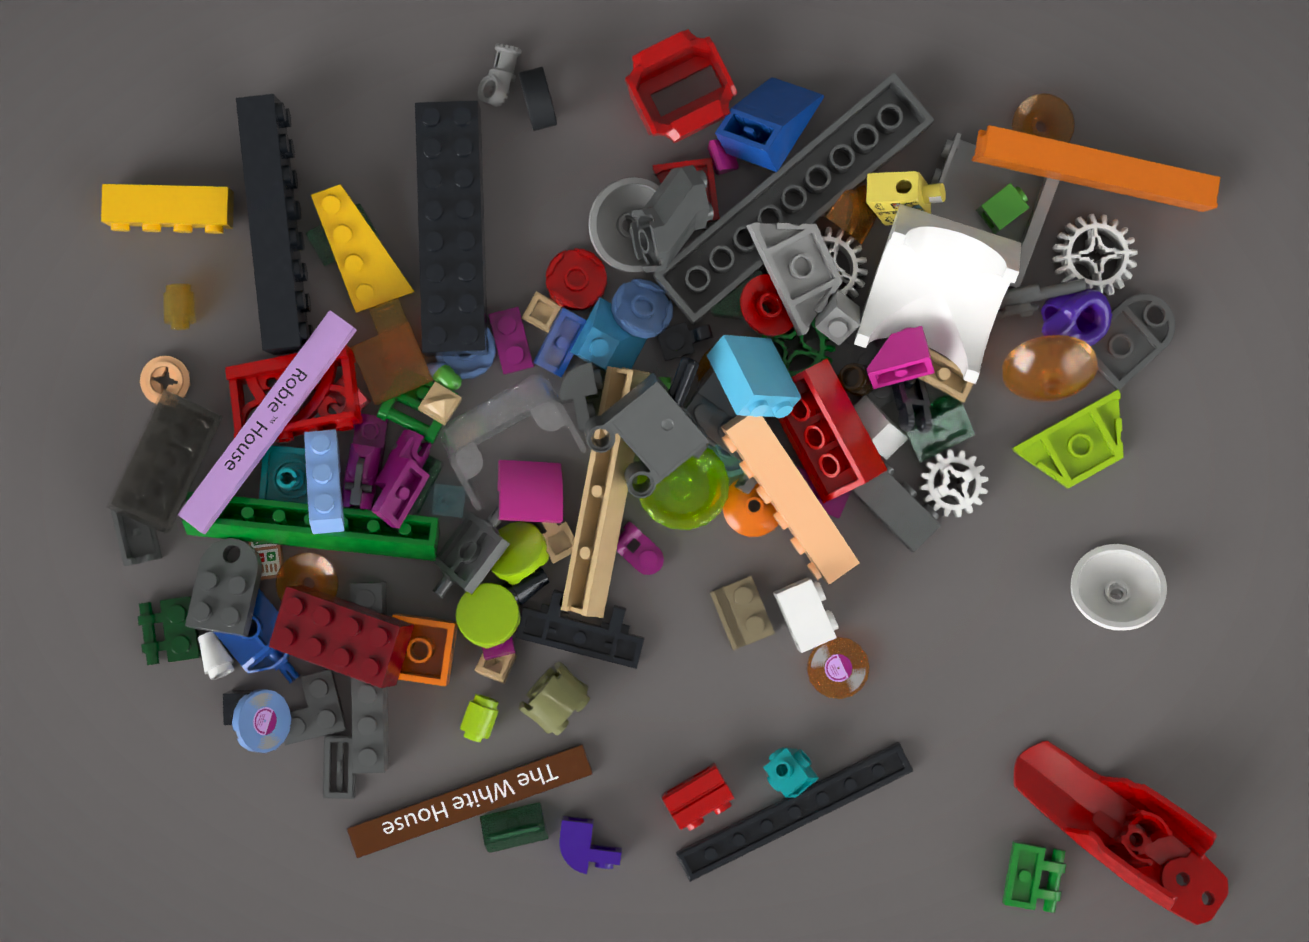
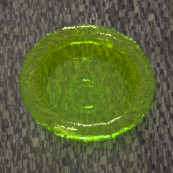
[637,447,729,530]

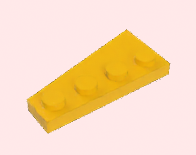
[311,184,415,313]

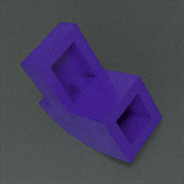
[559,816,622,874]

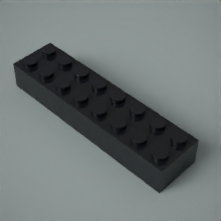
[236,94,314,355]
[415,100,488,357]

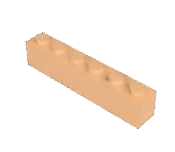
[721,415,860,584]

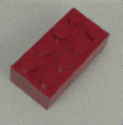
[269,585,414,688]

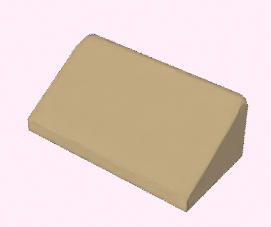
[918,349,974,403]

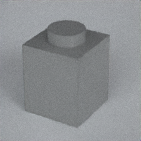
[815,289,860,346]

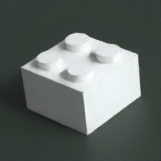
[773,577,839,653]

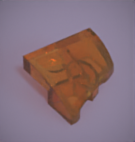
[826,185,877,244]

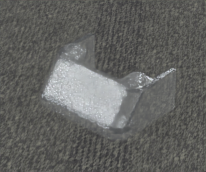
[440,374,589,511]

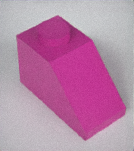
[866,326,935,389]

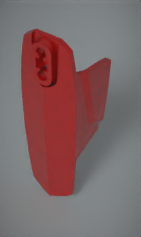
[1013,741,1228,925]

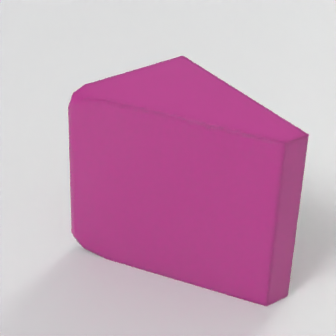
[708,139,739,176]

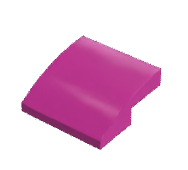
[498,460,563,523]

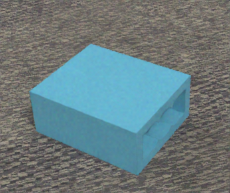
[707,335,802,418]

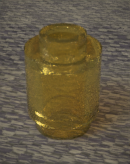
[163,284,196,330]

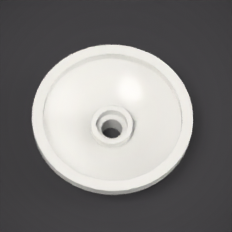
[1071,544,1167,630]

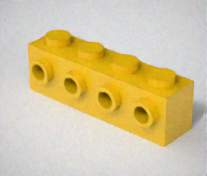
[101,184,234,234]

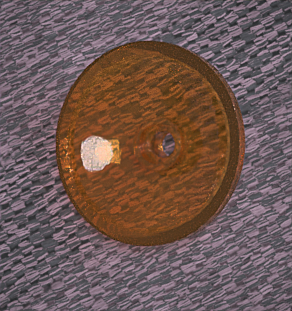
[1002,335,1098,402]

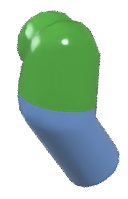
[417,362,462,390]

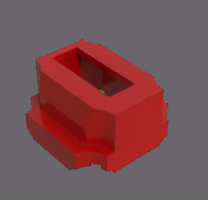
[625,29,737,144]

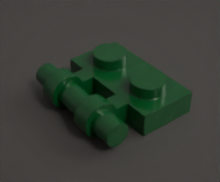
[137,596,202,665]

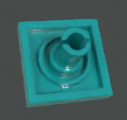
[259,446,308,504]

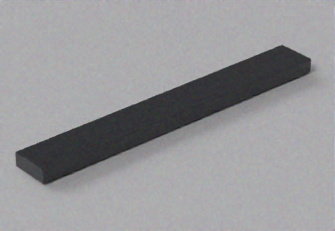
[676,742,913,882]

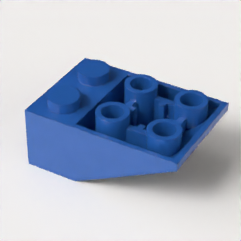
[715,77,824,172]

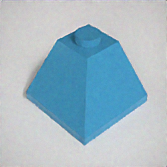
[570,297,647,372]

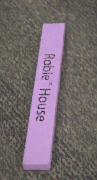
[178,310,357,534]

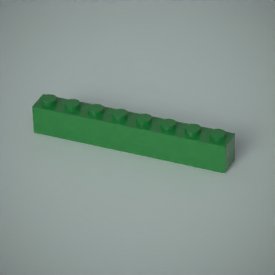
[181,491,440,561]

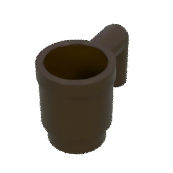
[837,363,873,396]

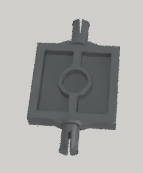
[432,506,510,598]

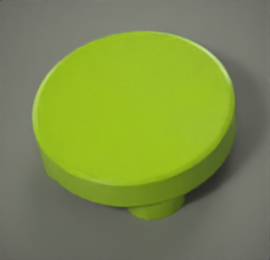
[491,521,549,585]
[456,583,521,648]

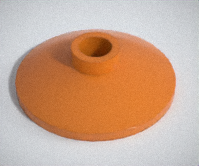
[722,480,778,537]

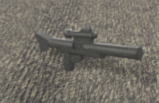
[995,278,1087,320]

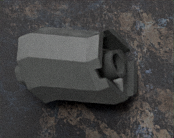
[630,165,714,272]

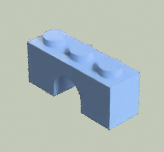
[304,429,345,534]

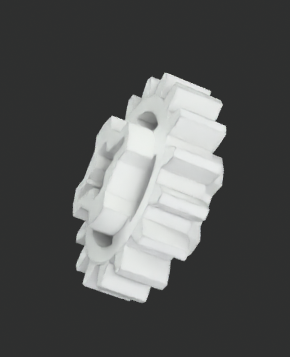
[919,450,989,517]

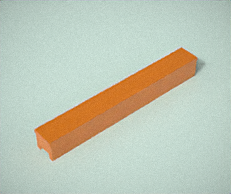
[972,125,1221,212]

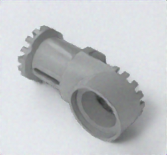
[478,43,522,107]

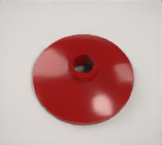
[740,274,793,336]

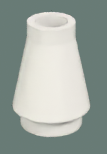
[197,631,234,680]

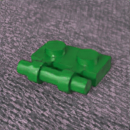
[1002,841,1067,913]

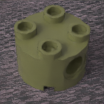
[519,662,590,736]

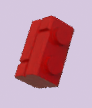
[661,763,734,831]

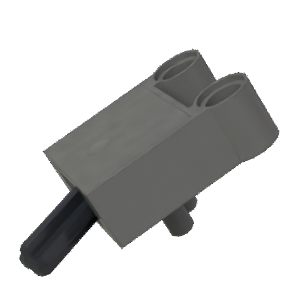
[584,357,710,498]

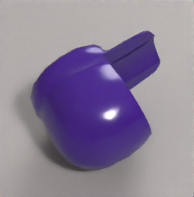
[1041,289,1112,358]

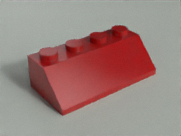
[777,358,888,504]

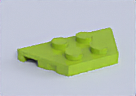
[1012,390,1124,488]

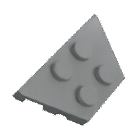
[746,223,843,336]

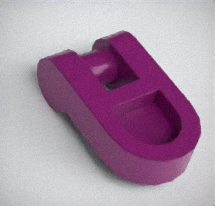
[616,521,664,575]

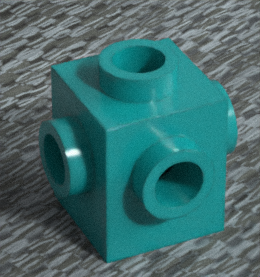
[763,747,819,798]

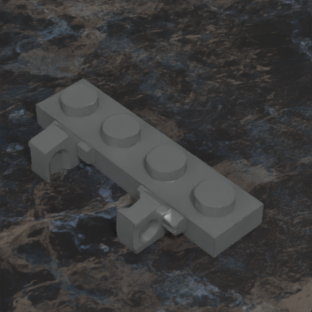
[684,391,797,494]

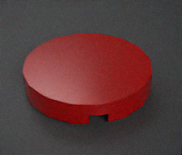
[546,248,607,310]

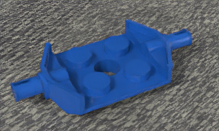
[214,589,300,684]

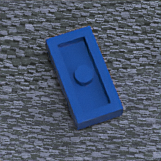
[533,308,587,377]

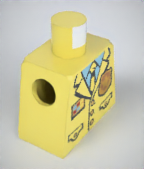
[866,171,946,226]

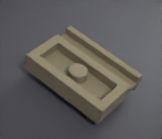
[710,576,775,651]

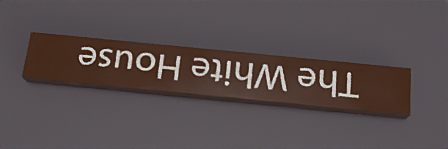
[347,744,593,858]

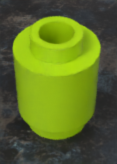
[460,694,499,743]

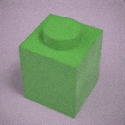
[976,183,1030,234]

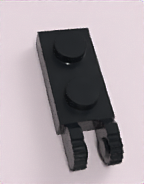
[891,378,932,433]

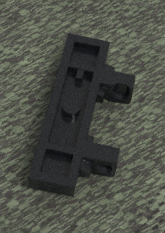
[516,590,645,669]

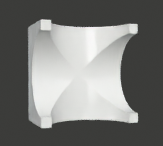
[854,204,1021,384]

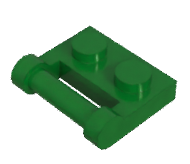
[377,367,458,444]

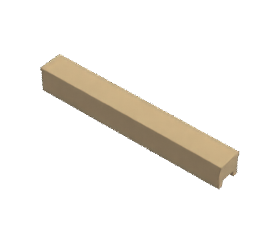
[561,366,650,618]

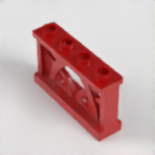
[225,345,363,443]

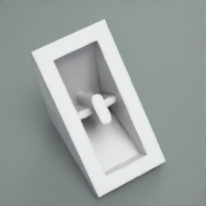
[853,396,909,460]

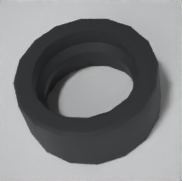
[519,67,557,131]

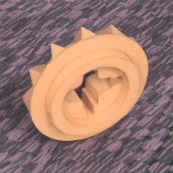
[140,356,191,405]

